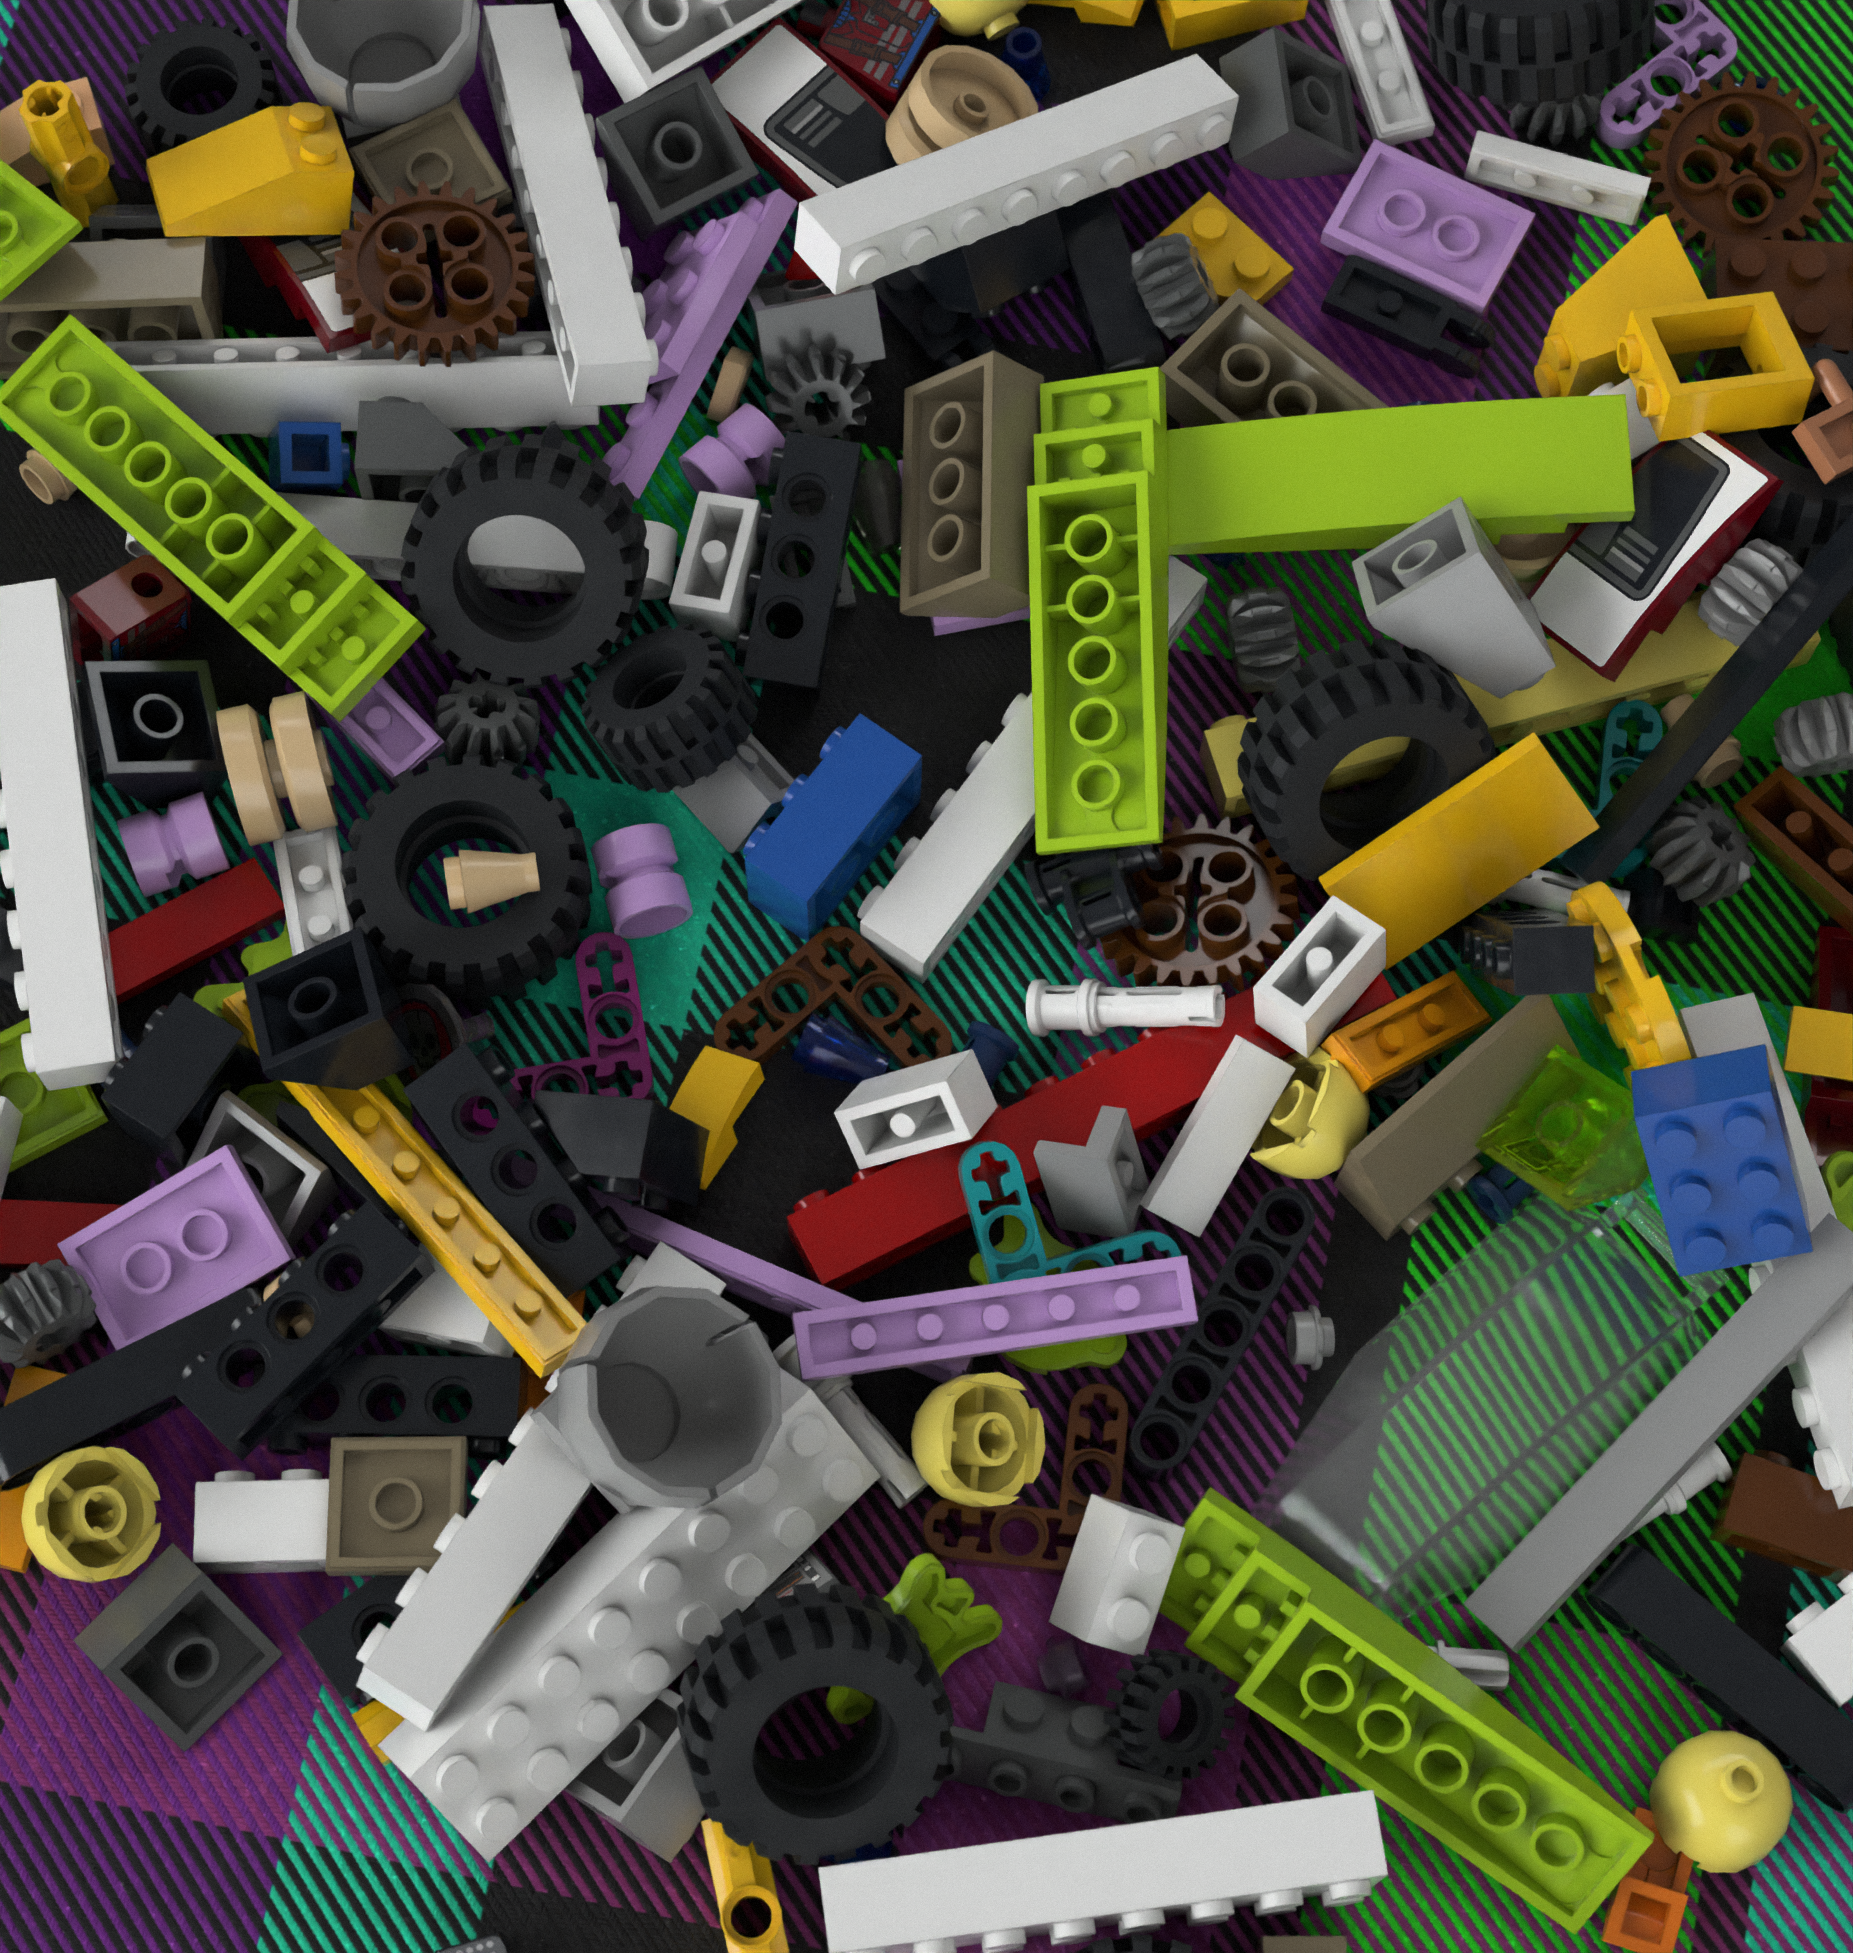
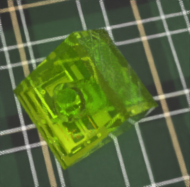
[1475,1044,1650,1212]

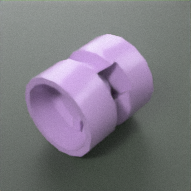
[678,403,785,499]
[117,791,230,897]
[591,823,693,939]

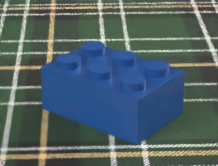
[743,713,922,942]
[1631,1044,1813,1277]

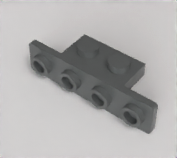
[940,1681,1183,1824]

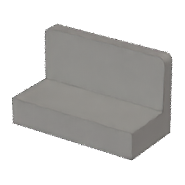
[672,733,794,853]
[1033,1105,1149,1238]

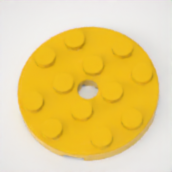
[1566,881,1692,1095]

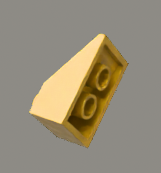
[146,102,354,237]

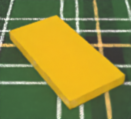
[1318,732,1600,970]

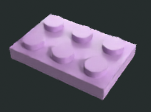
[1320,139,1535,319]
[642,211,760,385]
[57,1145,297,1351]

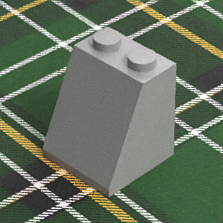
[1351,496,1556,699]

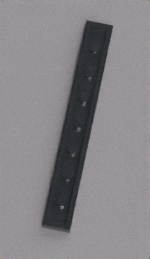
[1559,512,1853,885]

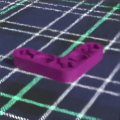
[473,932,654,1133]

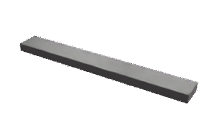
[1463,1213,1853,1653]

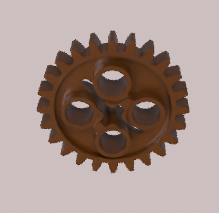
[1642,71,1840,260]
[334,181,535,367]
[1099,814,1300,992]

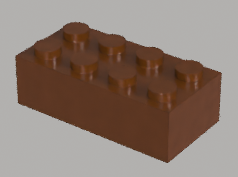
[1701,238,1853,380]

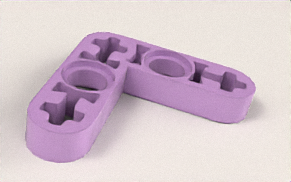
[1595,0,1738,149]

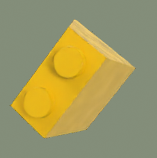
[1534,214,1707,398]

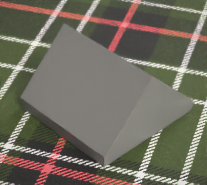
[185,1090,340,1249]

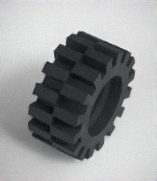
[1104,1648,1235,1782]

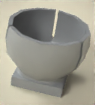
[286,0,481,149]
[530,1286,782,1514]

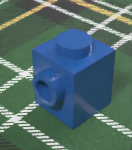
[268,421,350,496]

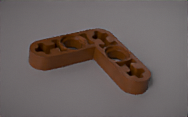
[714,926,953,1069]
[923,1383,1129,1576]

